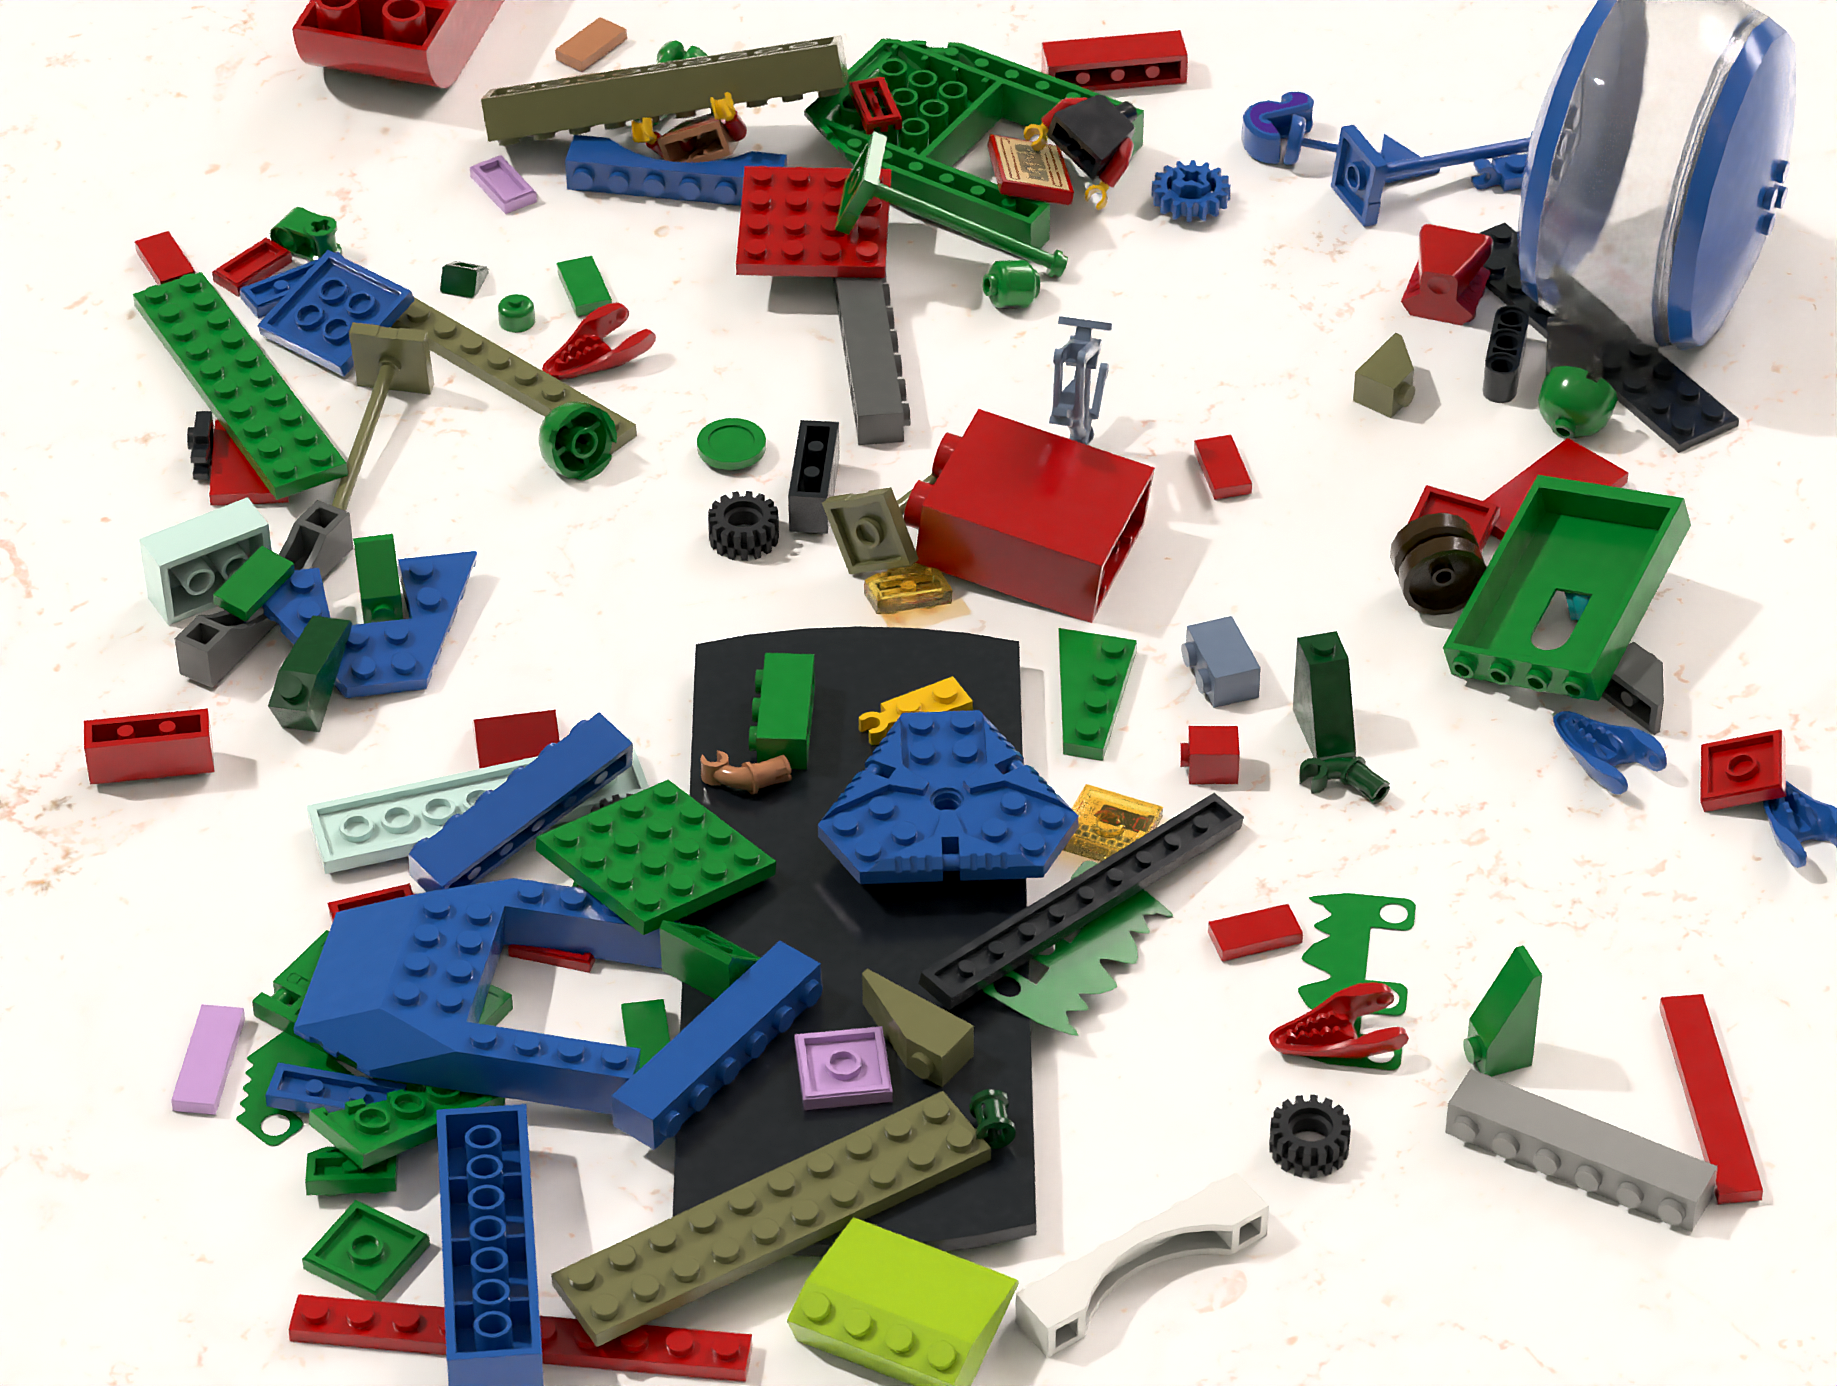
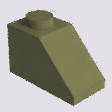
[1353,332,1415,418]

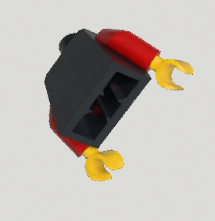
[1023,94,1137,210]

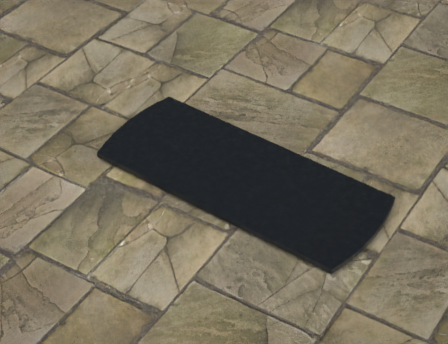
[672,626,1037,1257]

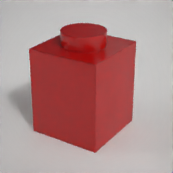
[1180,726,1240,784]

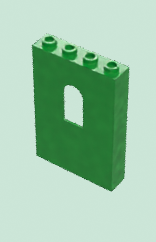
[1443,475,1691,701]

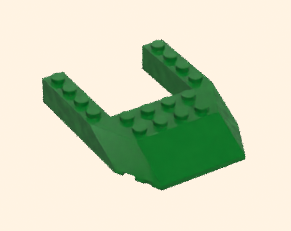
[804,38,1144,249]

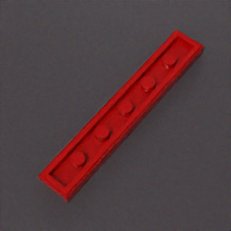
[1659,994,1763,1204]

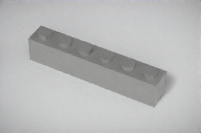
[1445,1069,1718,1232]

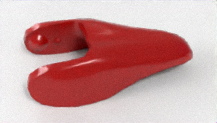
[542,302,656,380]
[1269,982,1409,1059]

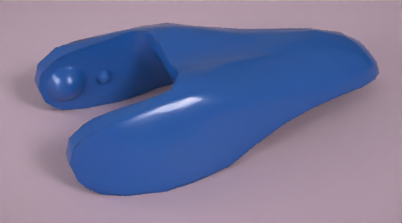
[1553,711,1667,795]
[1762,781,1837,868]

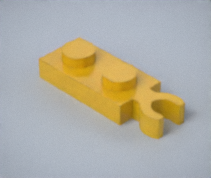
[859,677,973,745]

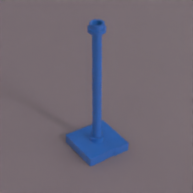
[1330,124,1533,227]

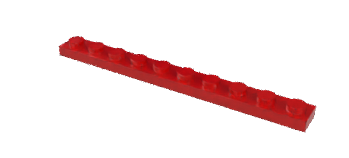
[288,1294,753,1382]

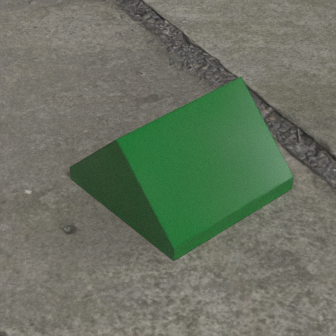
[660,920,760,1000]

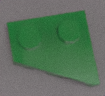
[305,1146,399,1196]

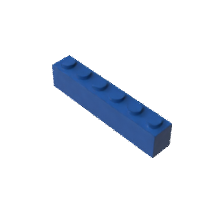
[409,712,633,892]
[611,941,823,1150]

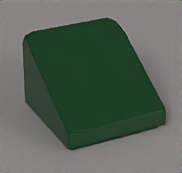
[440,261,489,298]

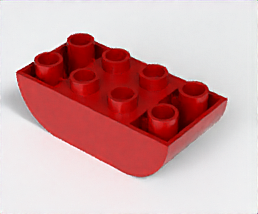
[292,0,505,88]

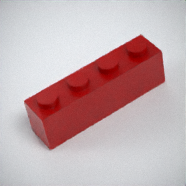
[1041,30,1188,92]

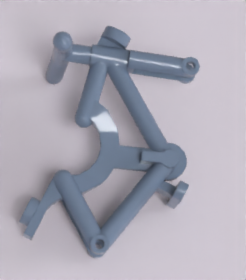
[1049,316,1113,445]

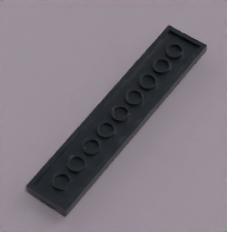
[1479,222,1739,453]

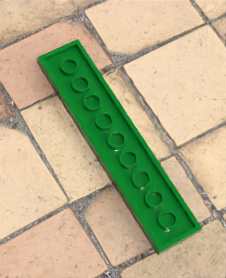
[132,271,348,500]

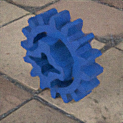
[1151,160,1231,222]

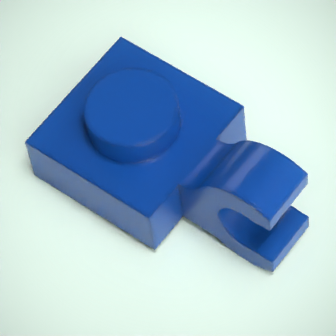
[1471,154,1527,191]

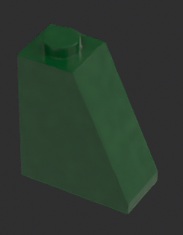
[1292,631,1356,760]

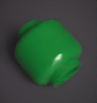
[982,260,1041,308]

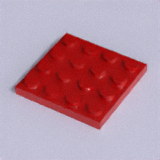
[736,166,891,278]

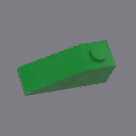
[1463,945,1543,1077]

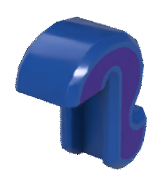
[1241,91,1314,164]

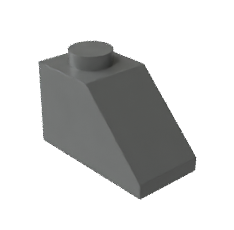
[1601,642,1664,735]

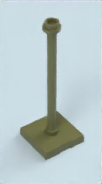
[332,322,434,512]
[822,474,937,574]

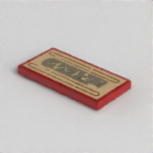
[987,134,1074,206]

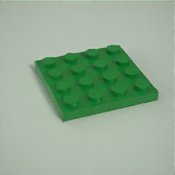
[536,779,777,936]

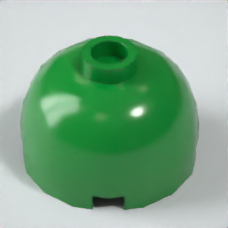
[1538,366,1618,439]
[538,401,617,480]

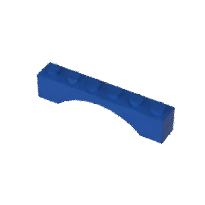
[565,135,787,206]

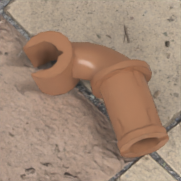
[700,750,792,795]

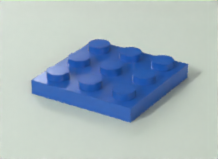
[257,250,415,377]

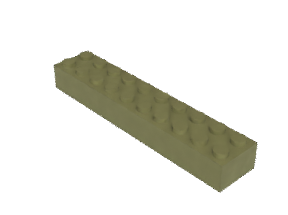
[480,35,849,146]

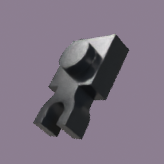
[187,411,214,480]

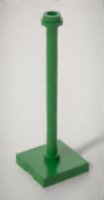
[835,131,1068,277]

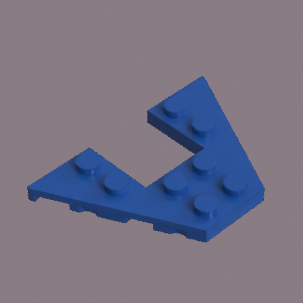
[262,551,477,698]

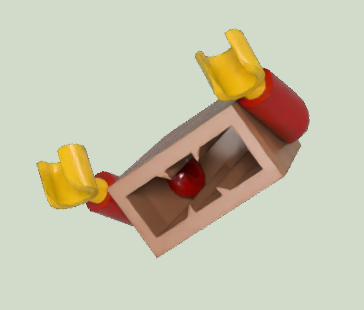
[631,92,747,163]

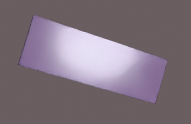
[171,1004,245,1115]

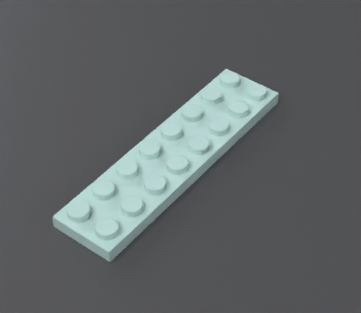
[307,737,649,874]

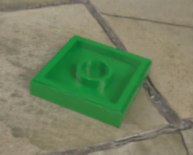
[302,1200,430,1301]

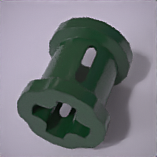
[969,1089,1016,1149]

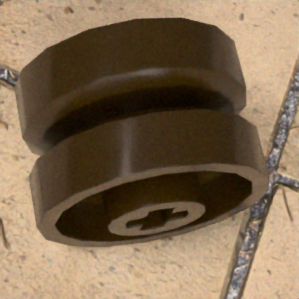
[1390,513,1487,616]

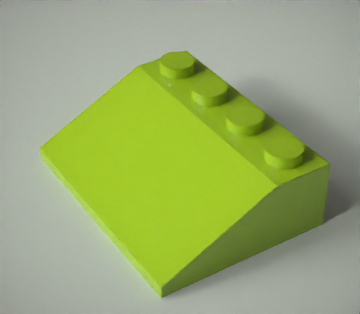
[786,1217,1019,1386]

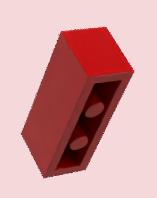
[83,708,215,785]

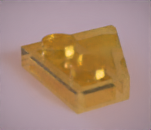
[864,563,953,614]

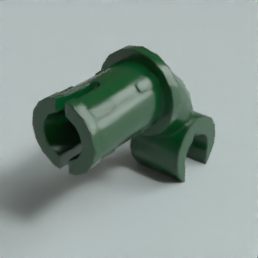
[1299,756,1391,804]

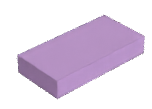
[470,155,537,214]

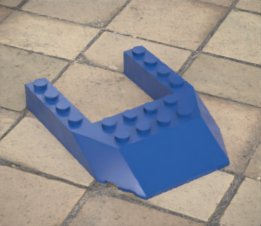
[294,878,682,1114]

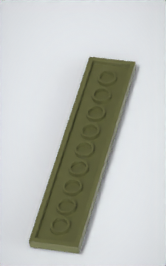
[551,1091,991,1347]

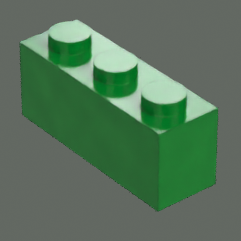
[749,653,815,770]

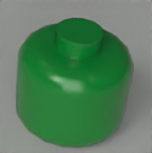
[497,294,535,333]

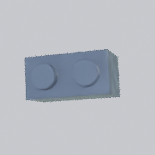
[1181,616,1261,708]

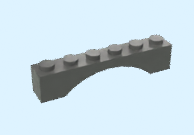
[174,500,354,688]

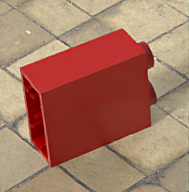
[903,408,1155,623]

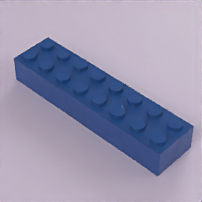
[436,1104,544,1386]

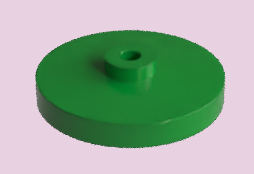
[697,418,766,470]

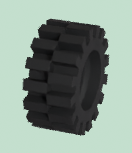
[708,491,779,561]
[1269,1094,1351,1178]

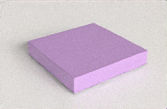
[795,1026,893,1110]

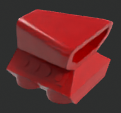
[1401,224,1493,326]

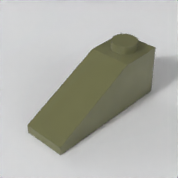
[862,969,974,1087]

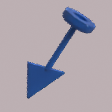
[1283,114,1440,183]

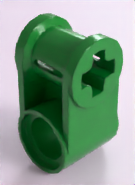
[270,207,342,261]

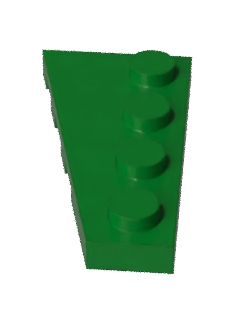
[1058,628,1137,761]
[309,1086,505,1169]

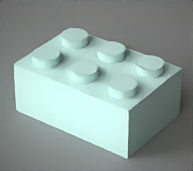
[139,497,272,625]

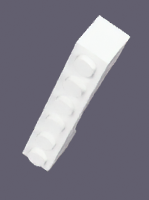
[1015,1172,1269,1358]

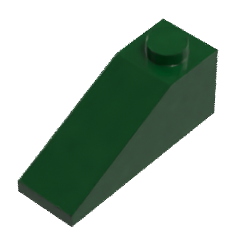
[268,616,352,733]

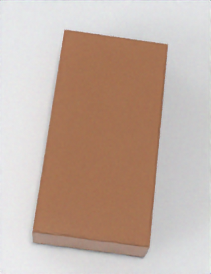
[555,17,627,72]

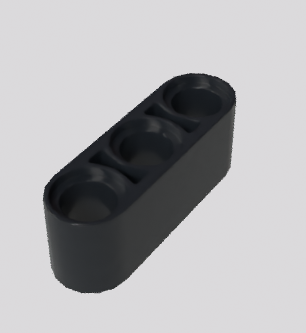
[1482,305,1529,403]

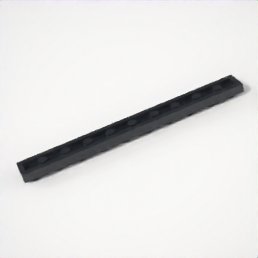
[918,793,1244,1010]

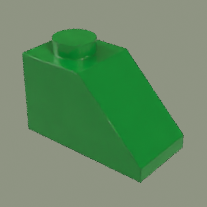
[353,533,404,624]

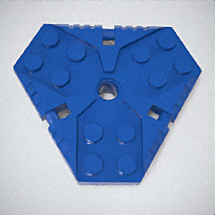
[818,710,1079,884]

